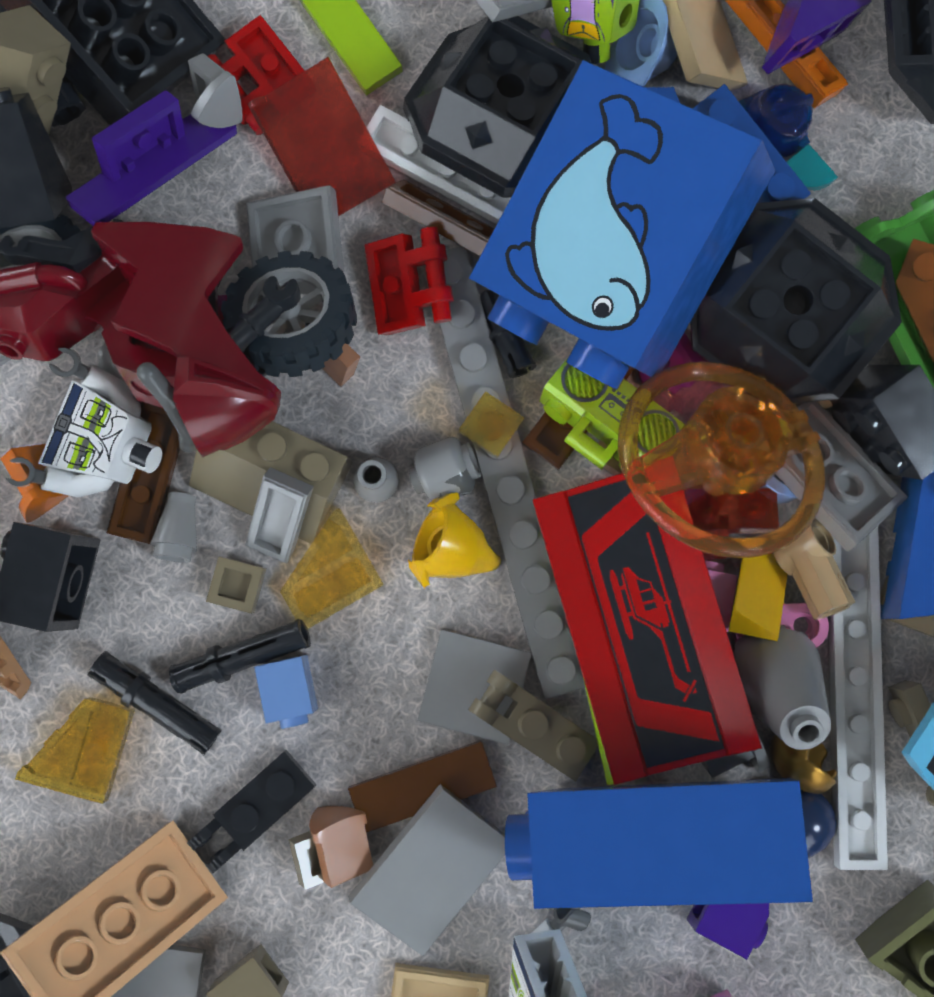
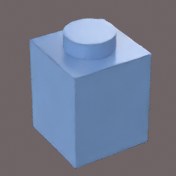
[254,654,318,729]

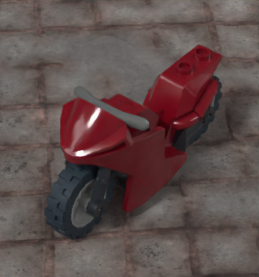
[0,214,357,458]

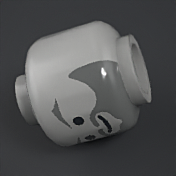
[409,437,481,501]

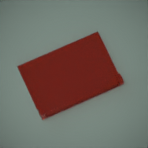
[247,57,396,216]

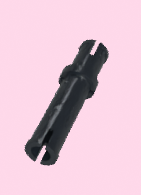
[169,619,311,694]
[87,651,222,756]

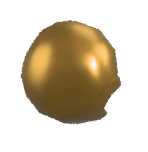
[770,734,837,794]

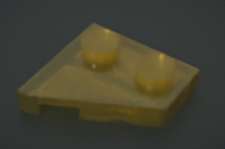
[280,508,384,629]
[15,697,135,804]

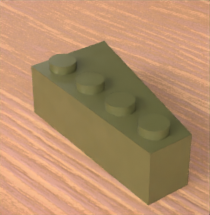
[855,880,934,997]

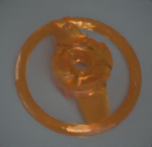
[618,362,825,558]

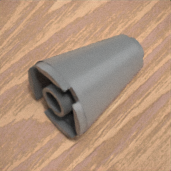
[733,625,831,750]

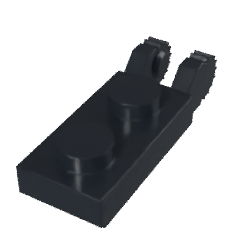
[187,750,317,873]

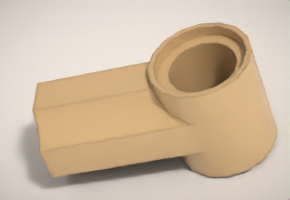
[771,518,855,620]

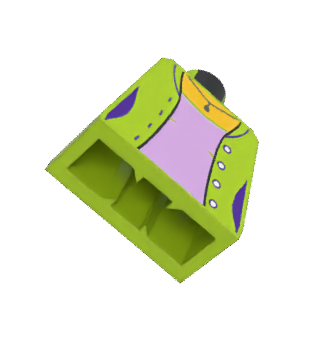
[551,0,640,64]

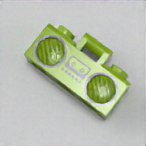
[539,358,693,473]

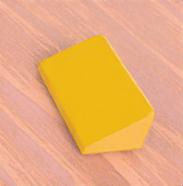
[729,540,788,641]

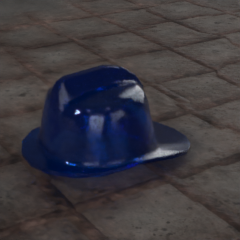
[739,84,814,158]

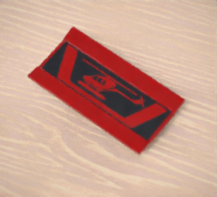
[532,457,762,785]

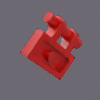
[207,15,317,135]
[364,227,454,335]

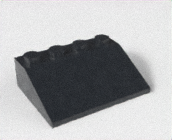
[0,0,226,125]

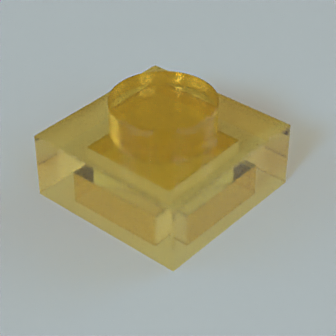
[459,391,524,458]

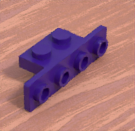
[66,90,237,226]

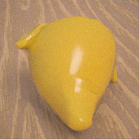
[408,493,501,589]

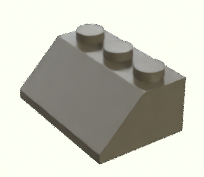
[0,5,71,136]
[189,421,353,545]

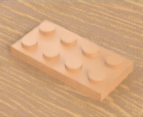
[0,820,228,997]

